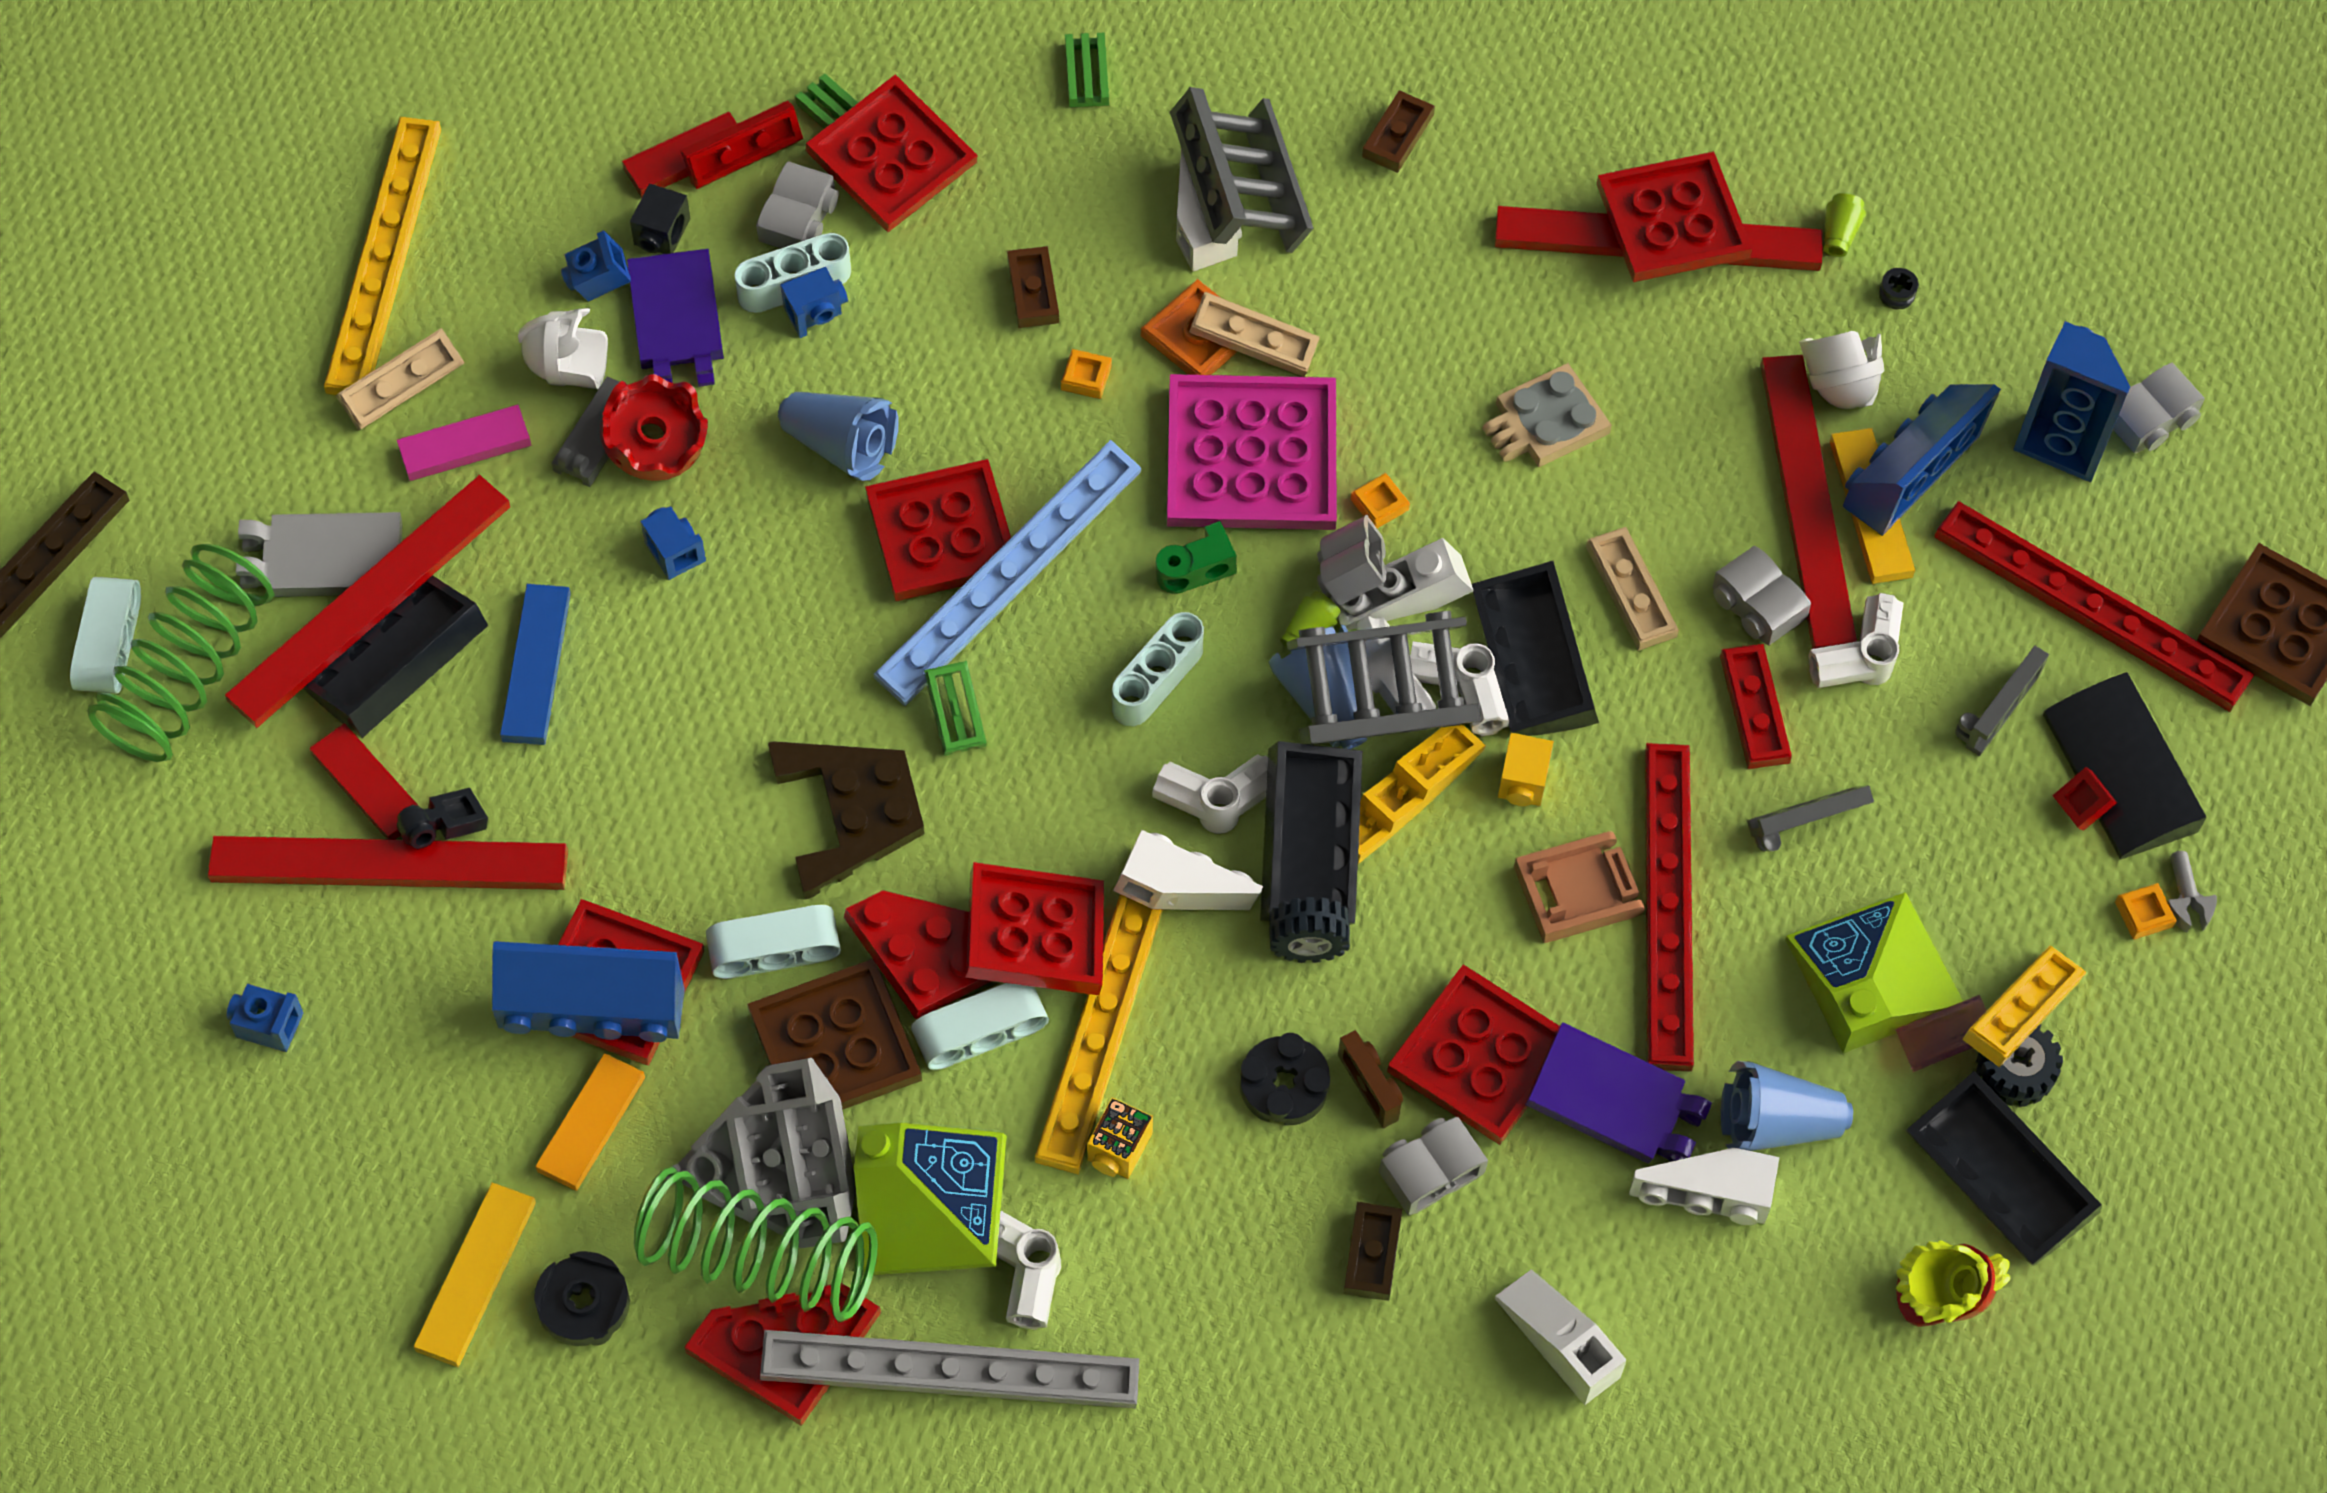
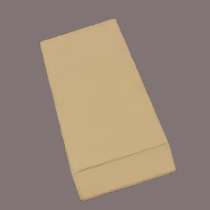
[1189,292,1320,377]
[335,328,465,430]
[1586,527,1679,651]

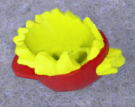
[1896,1240,2010,1327]

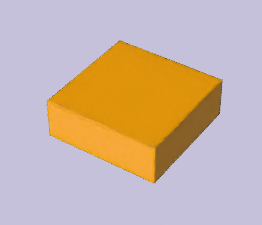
[1061,349,1112,399]
[1351,473,1410,529]
[2115,883,2177,940]

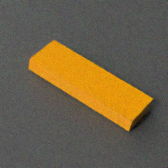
[535,1053,645,1191]

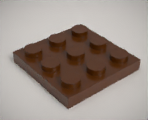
[2197,543,2327,707]
[747,959,922,1110]

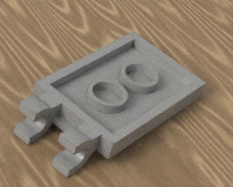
[236,512,402,597]

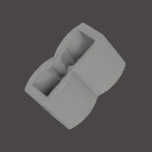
[756,161,839,248]
[2113,362,2205,454]
[1317,515,1386,606]
[1713,546,1811,646]
[1379,1117,1488,1216]

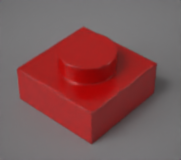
[2052,767,2117,831]

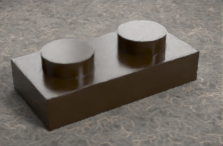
[1343,1202,1403,1301]

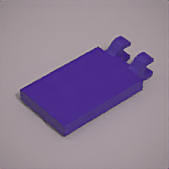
[627,248,724,387]
[1525,1022,1712,1164]

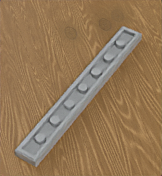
[760,1330,1139,1409]

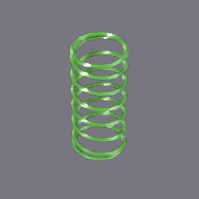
[87,543,275,762]
[633,1167,878,1322]

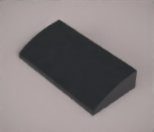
[1472,561,1599,736]
[303,575,488,738]
[2043,672,2207,860]
[1260,741,1363,925]
[1906,1071,2102,1266]

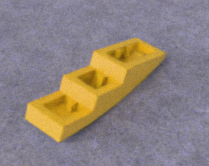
[1358,725,1486,864]

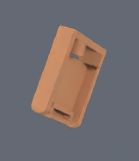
[1514,831,1645,943]

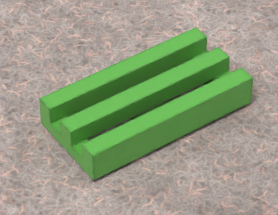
[1065,32,1109,107]
[795,73,858,129]
[924,661,987,756]

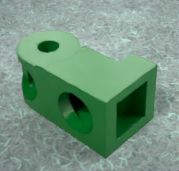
[1155,521,1237,594]

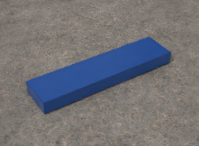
[500,584,571,745]

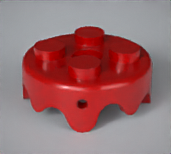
[600,374,708,481]

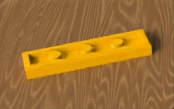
[1829,428,1915,584]
[1962,946,2086,1067]
[413,1182,536,1367]

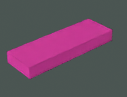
[397,404,532,481]

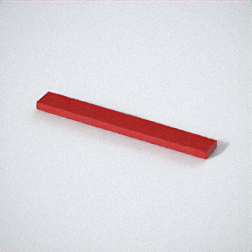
[1495,206,1823,271]
[1760,355,1857,649]
[225,474,510,728]
[1934,501,2254,712]
[1645,743,1694,1072]
[208,836,568,890]

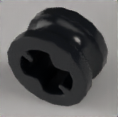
[1879,268,1919,309]

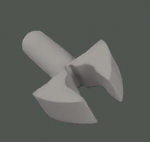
[2168,851,2217,932]

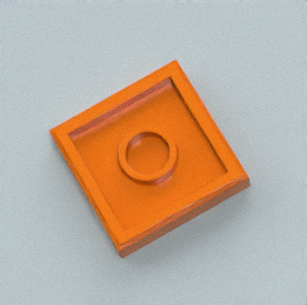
[1141,279,1238,375]

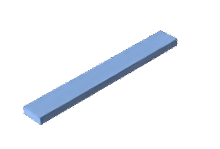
[874,440,1141,706]

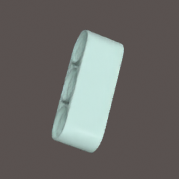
[734,233,851,313]
[70,577,141,694]
[1112,612,1204,726]
[706,905,841,979]
[911,983,1049,1070]

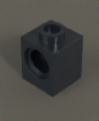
[630,183,691,254]

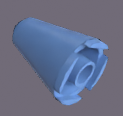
[778,392,898,481]
[1269,625,1367,749]
[1720,1061,1853,1151]

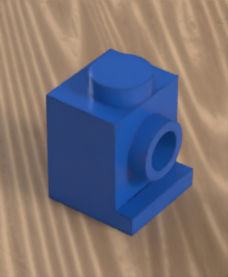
[561,230,631,302]
[780,267,848,338]
[640,506,706,580]
[227,984,304,1052]

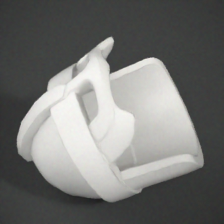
[518,308,608,389]
[1799,331,1884,409]

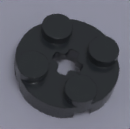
[1240,1033,1330,1125]
[534,1251,630,1346]

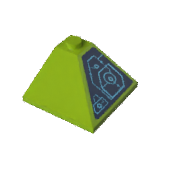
[1785,892,1965,1053]
[854,1123,1007,1275]

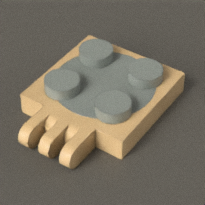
[1482,363,1612,467]

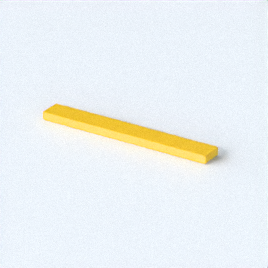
[324,116,441,395]
[1035,894,1163,1175]

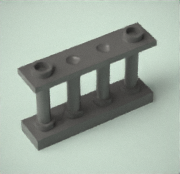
[1170,87,1314,253]
[1287,611,1481,745]

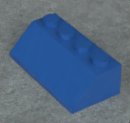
[2013,321,2130,482]
[1842,384,2001,536]
[492,941,685,1042]

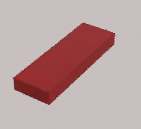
[680,100,803,189]
[622,112,737,198]
[1720,644,1792,769]
[309,723,419,840]

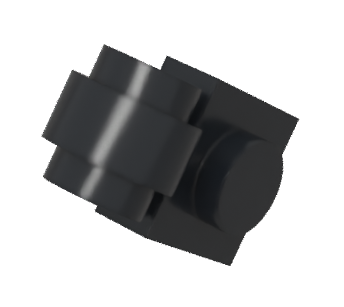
[397,787,488,849]

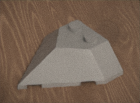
[665,1058,856,1248]

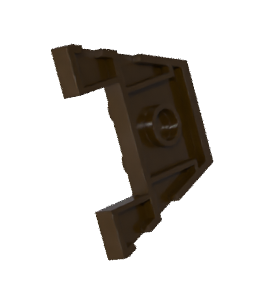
[768,741,925,899]

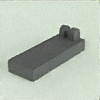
[552,376,619,487]
[1955,645,2049,756]
[1747,785,1874,851]

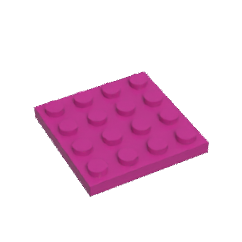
[1167,374,1337,530]

